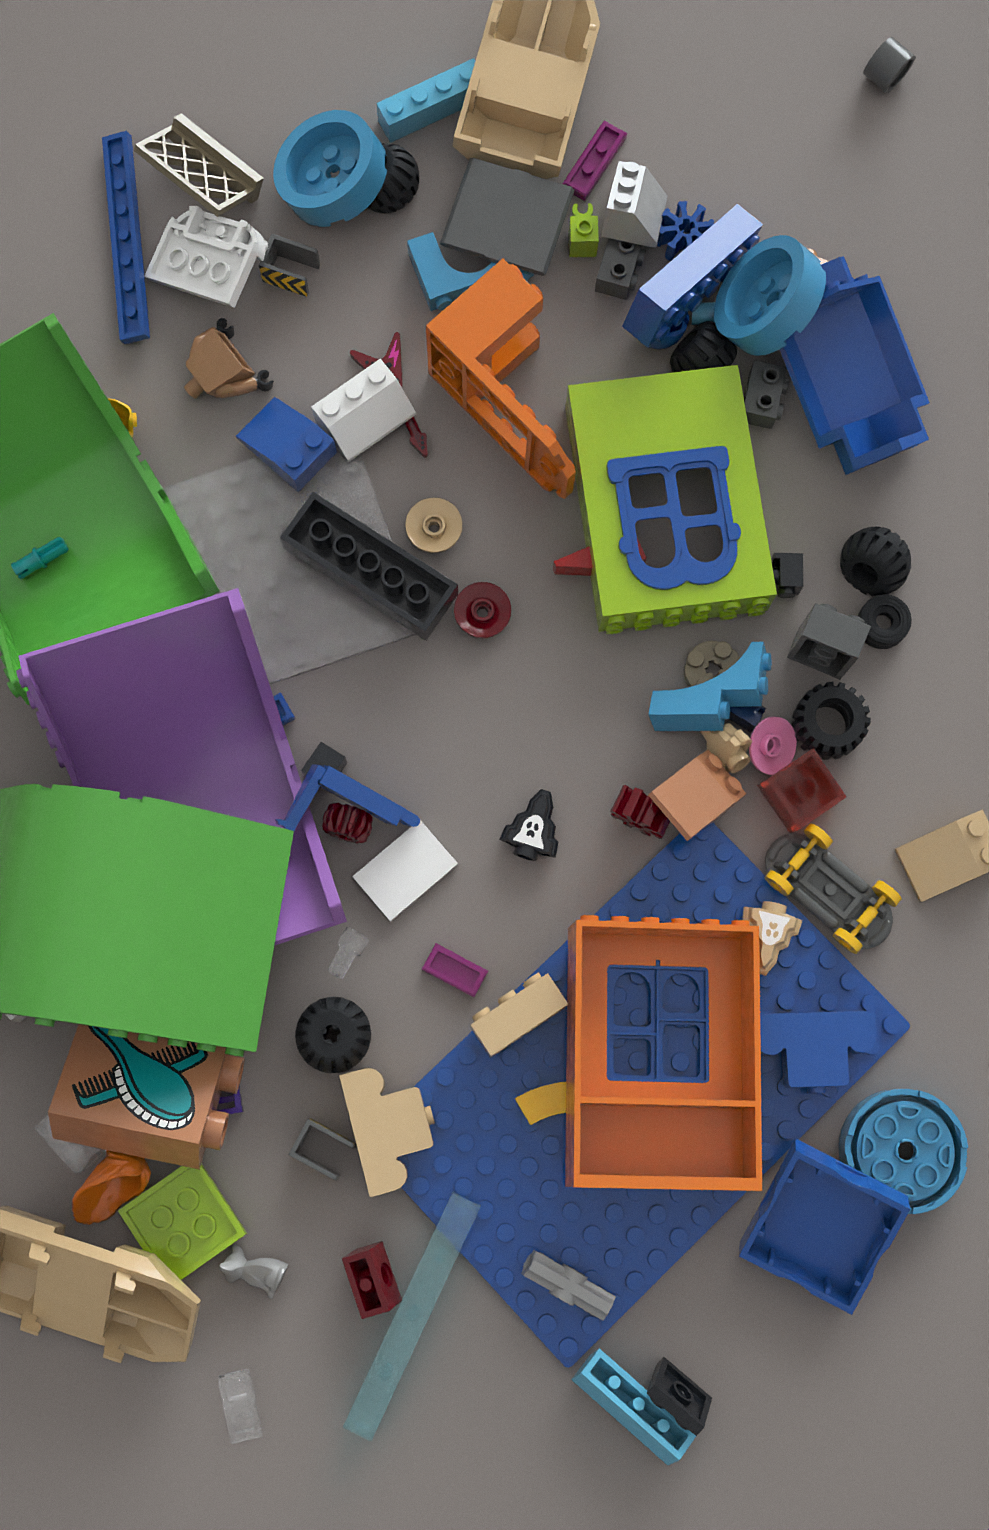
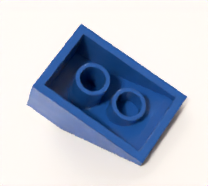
[236,397,337,492]

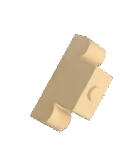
[339,1068,435,1197]

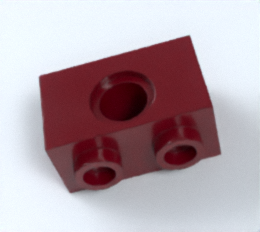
[342,1241,402,1319]

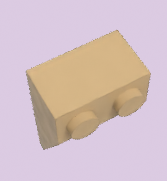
[895,809,989,902]

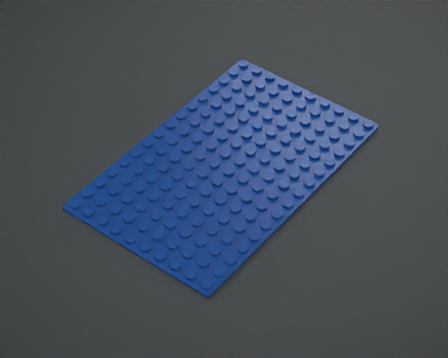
[398,823,910,1367]

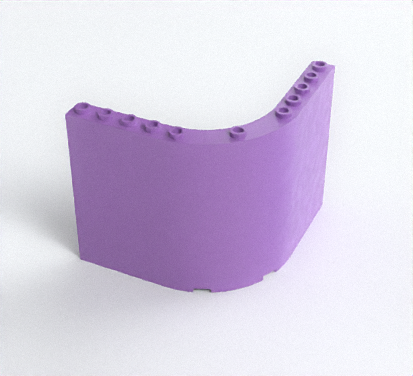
[16,588,347,946]

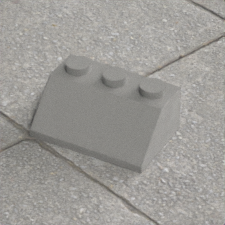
[601,161,668,248]

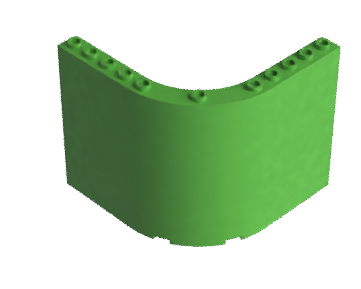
[0,313,220,705]
[0,784,294,1057]

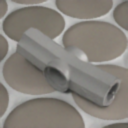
[521,1250,616,1321]

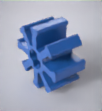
[657,201,714,262]

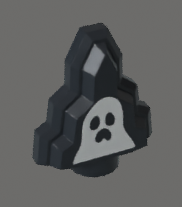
[499,789,559,861]

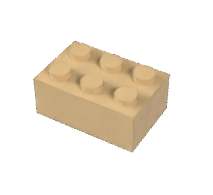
[470,972,568,1058]

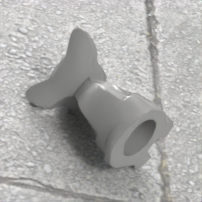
[219,1244,289,1299]

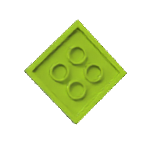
[118,1163,247,1280]

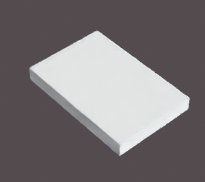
[352,820,458,922]

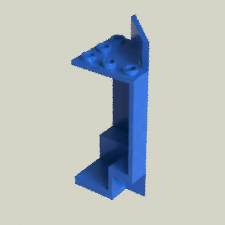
[779,256,930,475]

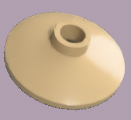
[405,498,462,553]

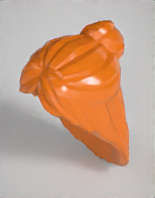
[72,1150,151,1225]

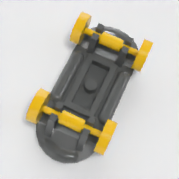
[764,823,902,954]

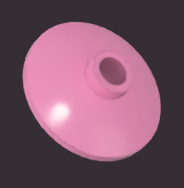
[749,716,797,775]

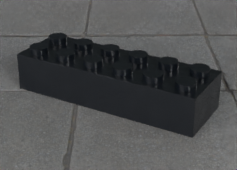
[280,492,458,640]

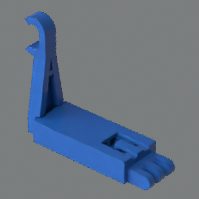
[275,764,420,831]

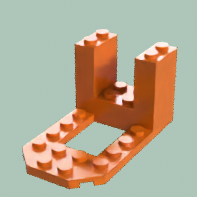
[426,258,576,499]

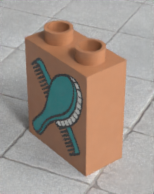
[48,1024,245,1170]

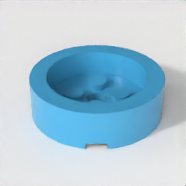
[273,110,387,227]
[714,235,826,356]
[839,1089,968,1214]

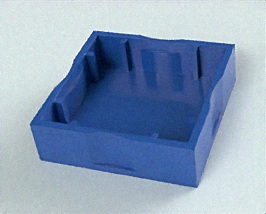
[739,1138,910,1315]

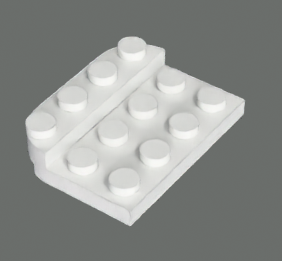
[144,206,268,308]

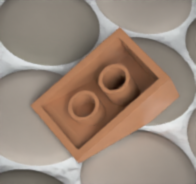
[648,750,746,841]

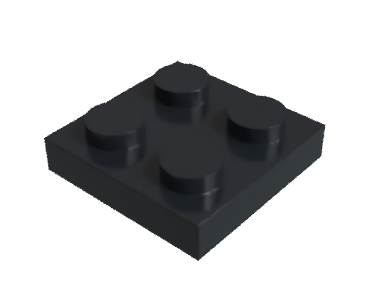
[647,1357,712,1436]

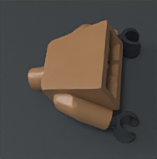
[184,318,274,399]

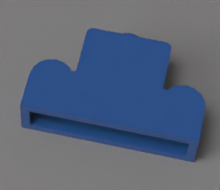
[760,1011,877,1093]

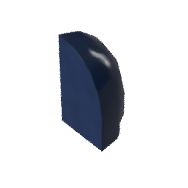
[729,706,767,732]

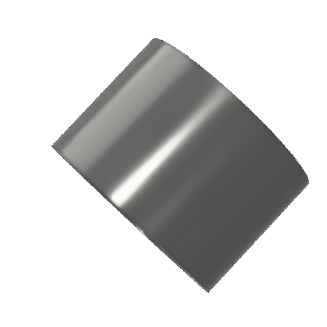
[863,37,916,93]

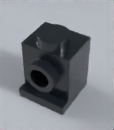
[771,553,804,598]

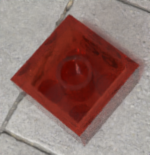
[757,748,847,834]

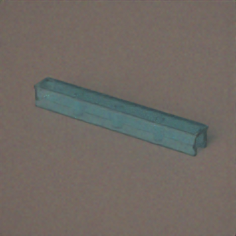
[343,1192,481,1441]

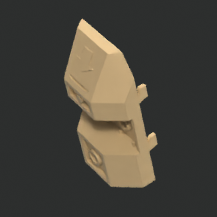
[453,0,600,179]
[0,1206,201,1363]

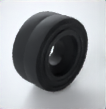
[858,594,912,649]

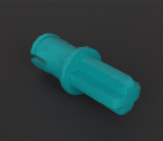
[11,537,69,580]

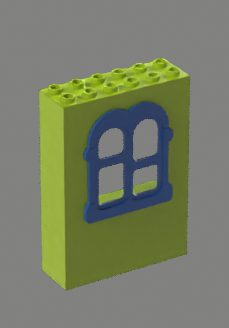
[565,365,777,634]

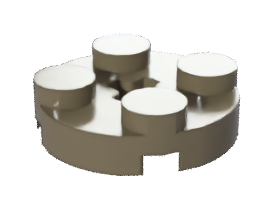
[684,641,740,687]

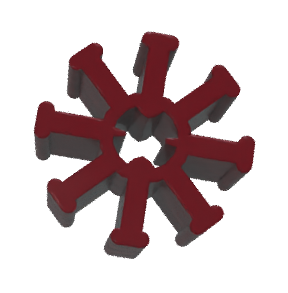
[610,785,670,839]

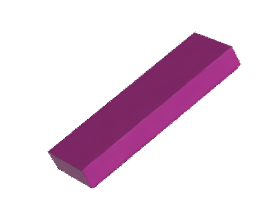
[562,120,627,201]

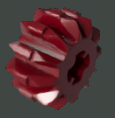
[322,803,373,844]

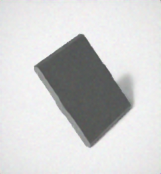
[440,158,575,276]

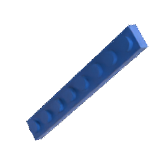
[102,130,150,344]

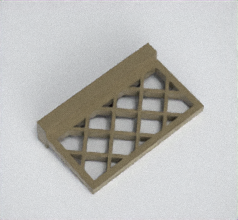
[134,113,264,217]

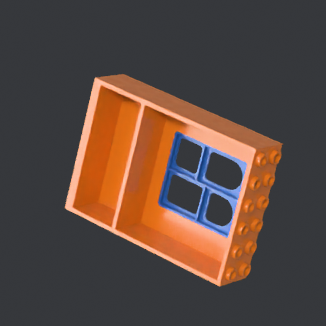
[565,915,762,1191]

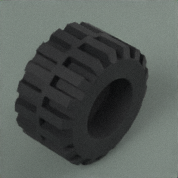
[791,681,871,760]

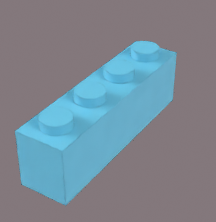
[376,58,475,143]
[571,1348,696,1465]

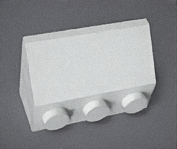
[311,359,416,463]

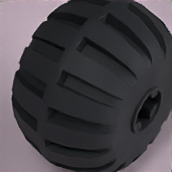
[367,143,419,213]
[670,321,738,373]
[840,526,911,596]
[295,997,371,1073]

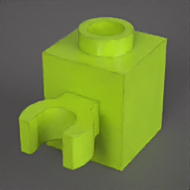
[568,203,599,257]

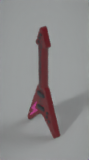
[350,332,428,458]

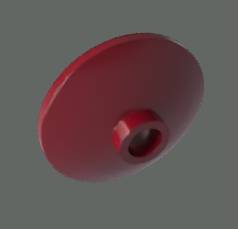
[454,582,511,638]

